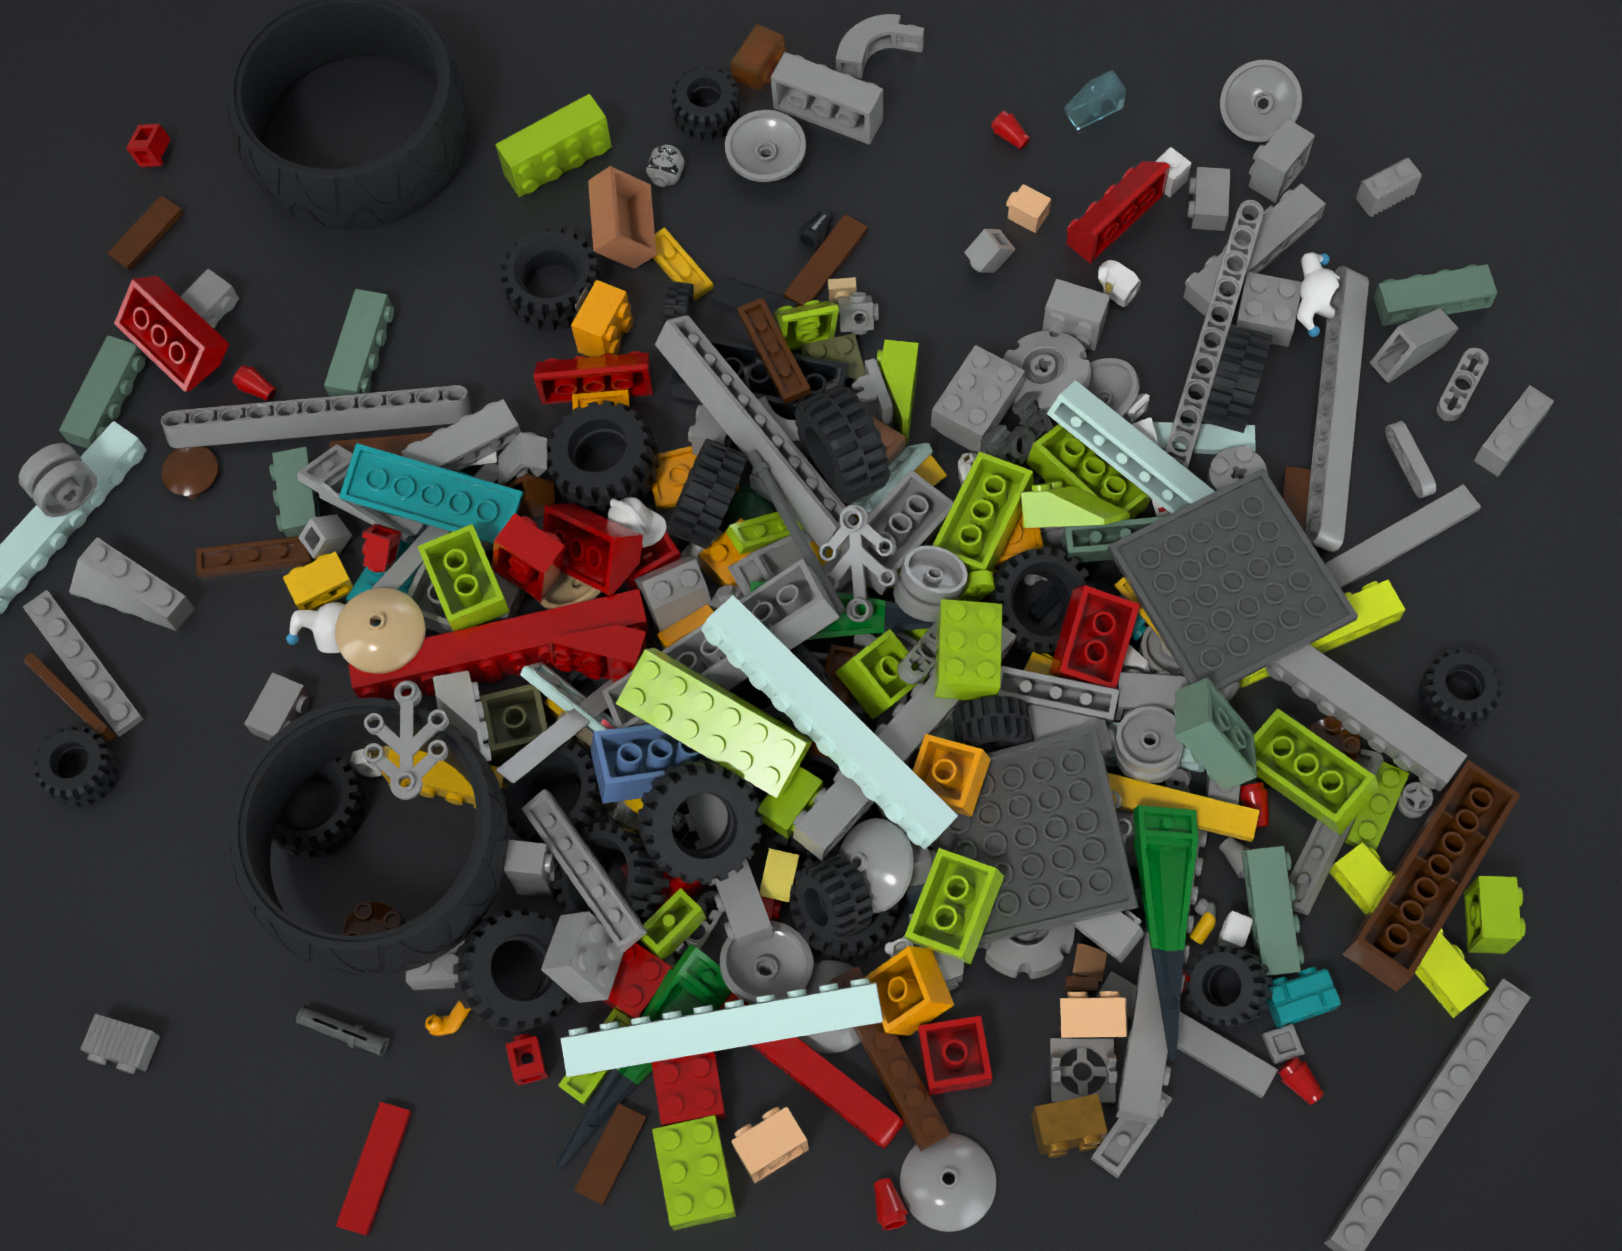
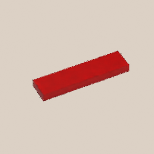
[336,1102,412,1236]

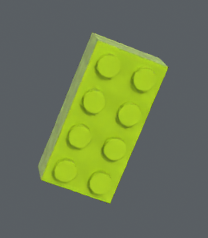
[495,94,612,197]
[1026,424,1151,520]
[932,451,1034,574]
[1254,708,1379,835]

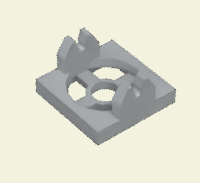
[852,358,893,429]
[1050,1038,1117,1104]

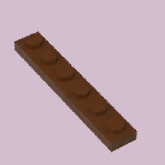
[829,967,951,1151]

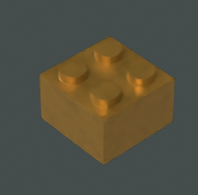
[1031,1094,1107,1158]

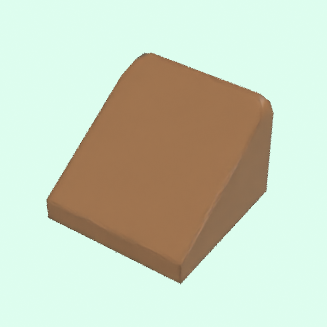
[1072,943,1107,983]

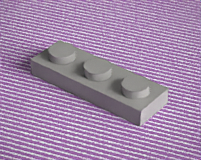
[1091,1091,1172,1179]

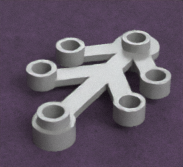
[819,505,898,622]
[363,681,449,800]

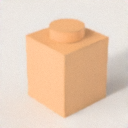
[1006,184,1051,233]

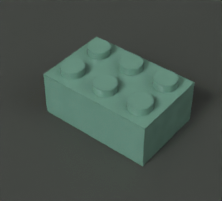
[1173,677,1257,791]

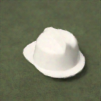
[608,497,667,548]

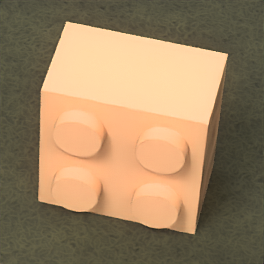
[1060,991,1128,1038]
[731,1107,809,1184]

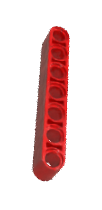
[718,993,905,1149]

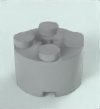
[1206,445,1268,492]

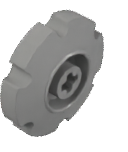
[1003,331,1091,413]
[977,924,1075,979]

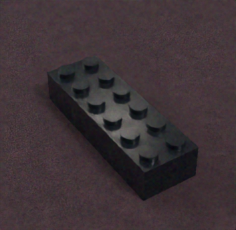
[670,336,849,420]

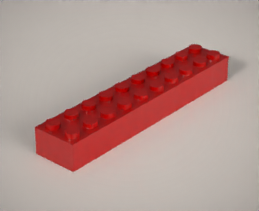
[348,589,652,701]

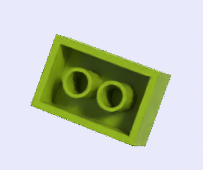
[417,524,510,631]
[934,599,1002,701]
[904,848,1004,964]
[652,1115,736,1230]

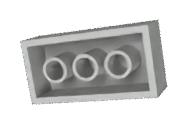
[771,52,883,145]
[836,469,954,596]

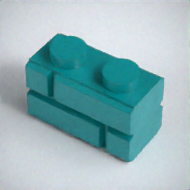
[1266,967,1341,1028]

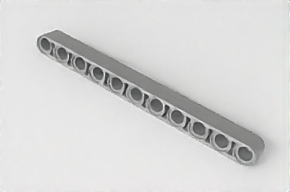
[1165,200,1263,468]
[1305,266,1369,552]
[161,385,472,448]

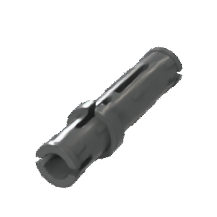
[296,1005,389,1056]

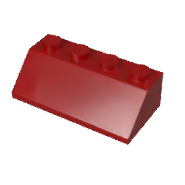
[1066,161,1170,264]
[114,276,229,392]
[534,351,653,405]
[542,503,643,595]

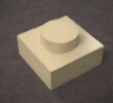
[828,277,857,303]

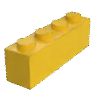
[382,748,508,809]

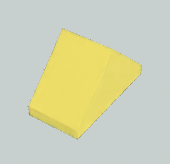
[759,848,803,902]

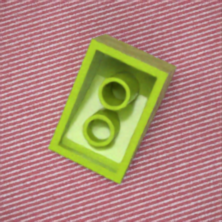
[773,300,839,350]
[876,339,919,445]
[1021,481,1130,528]

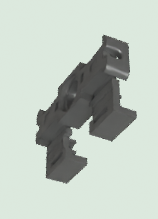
[980,392,1054,464]

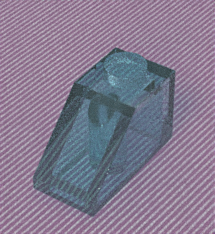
[1064,70,1126,130]

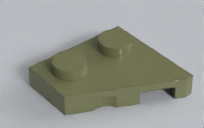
[800,333,865,381]

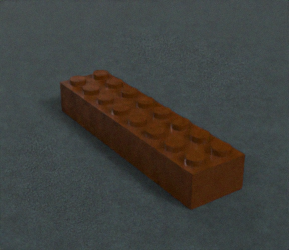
[1342,760,1520,992]

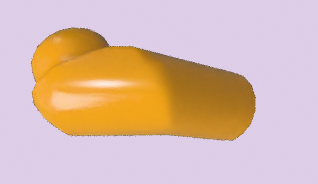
[425,1001,471,1036]

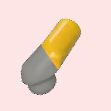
[1189,898,1217,945]

